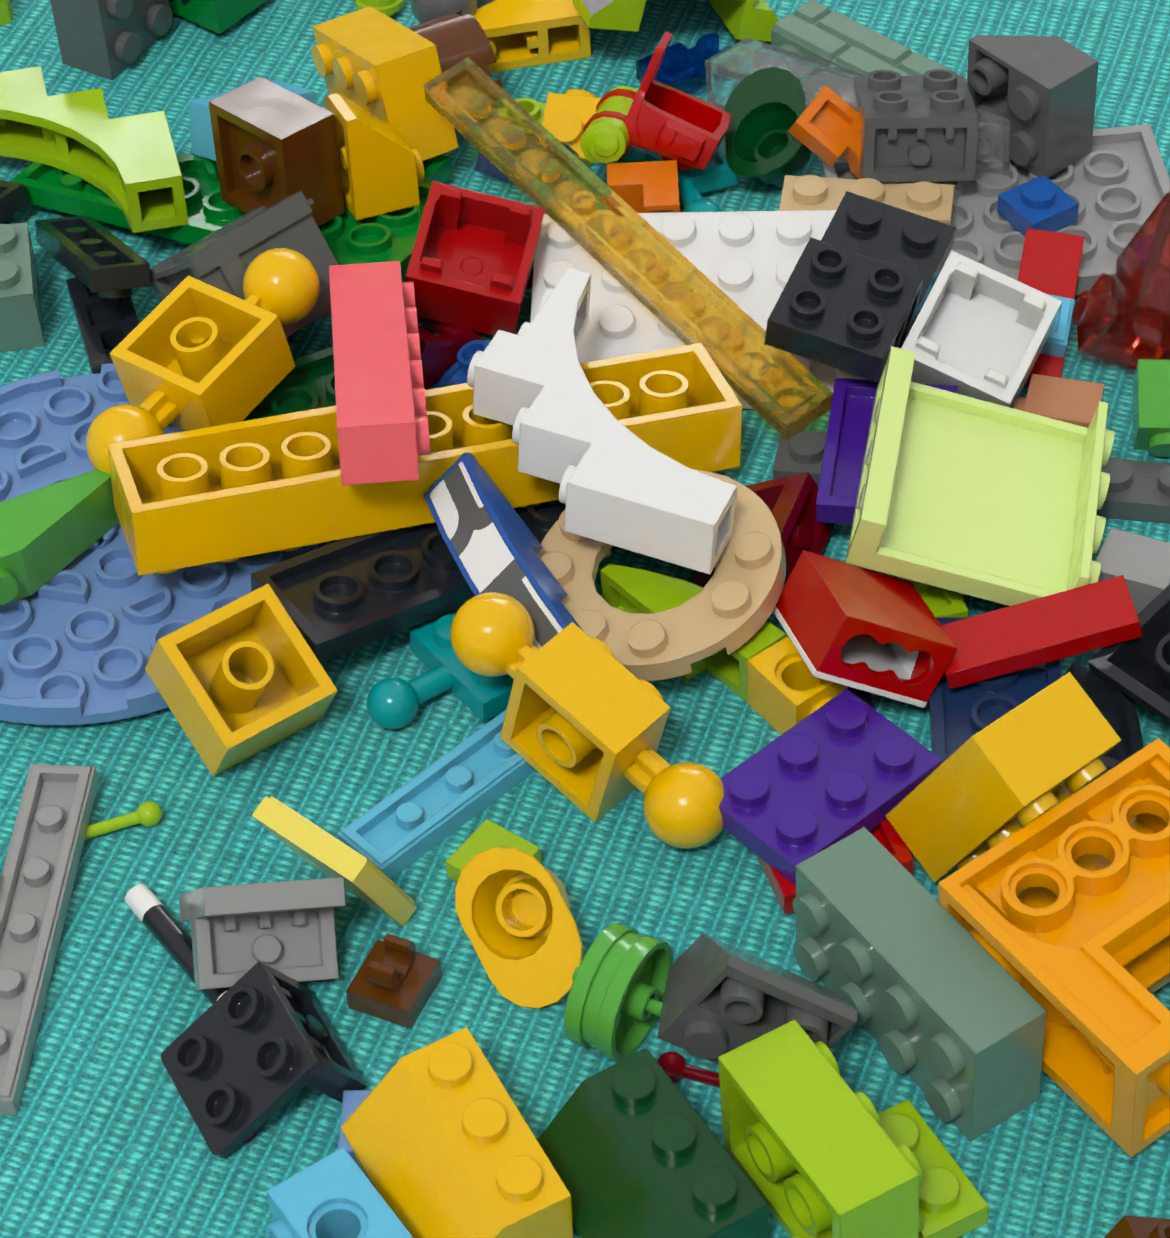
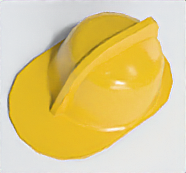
[455,847,583,1009]

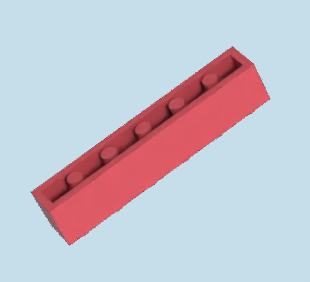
[329,261,430,485]

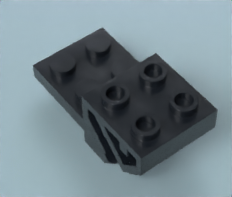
[764,191,957,383]

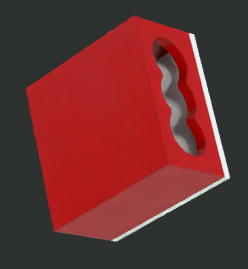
[773,550,957,708]

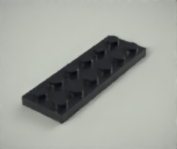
[251,500,615,663]

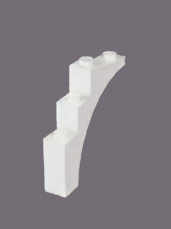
[467,267,737,574]

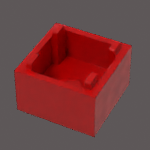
[405,181,545,336]

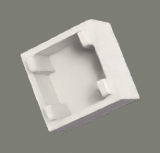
[901,251,1062,408]

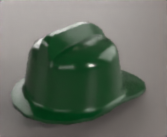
[725,67,812,190]

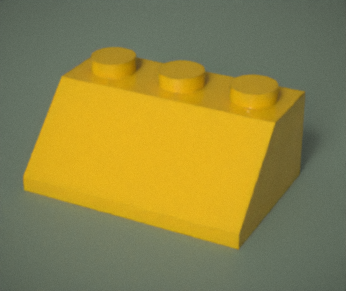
[341,1027,573,1238]

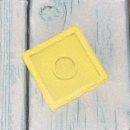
[251,796,417,927]

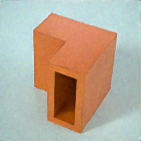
[607,160,680,213]

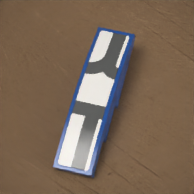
[424,452,583,649]

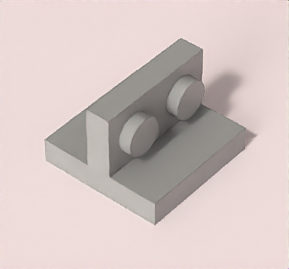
[179,877,346,990]

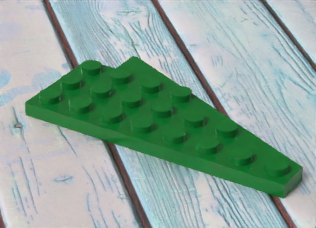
[10,155,452,282]

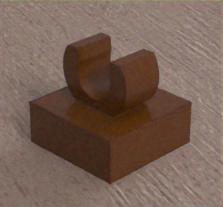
[346,933,442,1029]

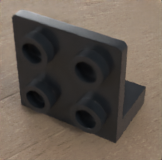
[161,961,368,1159]

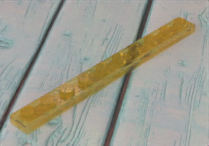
[423,57,833,440]

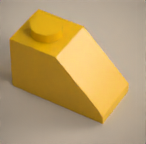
[328,93,425,220]

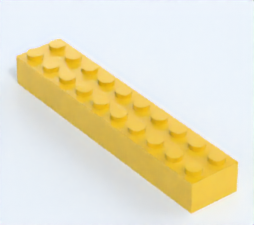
[107,343,742,576]

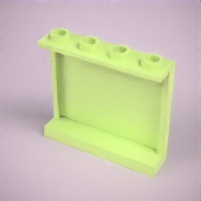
[845,346,1115,606]

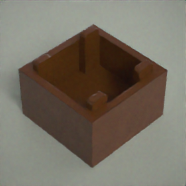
[209,77,345,226]

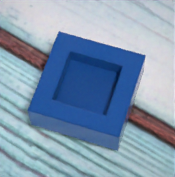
[997,175,1079,237]

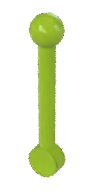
[85,801,162,840]

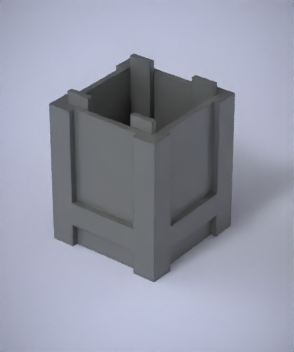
[150,191,338,338]

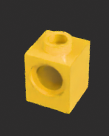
[747,636,848,735]

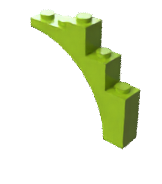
[0,66,189,233]

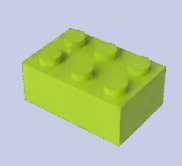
[718,1019,924,1238]

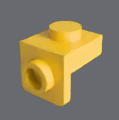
[536,89,601,167]

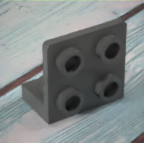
[853,69,979,182]

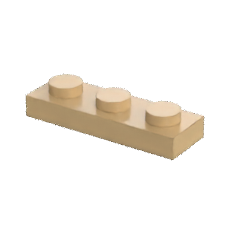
[779,175,955,225]

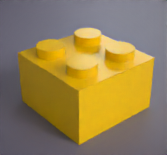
[145,583,338,777]

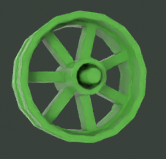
[564,923,673,1062]

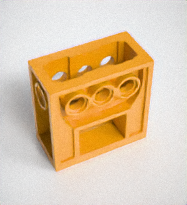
[938,738,1170,1157]

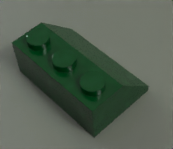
[537,1048,768,1238]

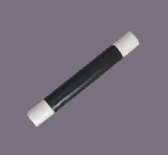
[125,884,231,1005]

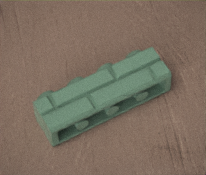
[771,0,967,113]

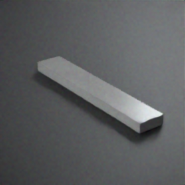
[0,764,99,1115]

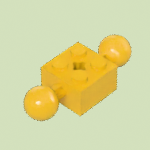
[86,248,320,474]
[450,592,724,849]

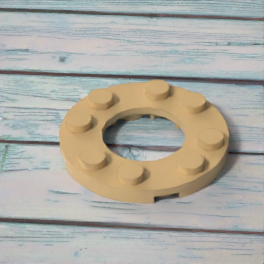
[537,469,786,681]

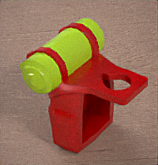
[581,31,732,171]

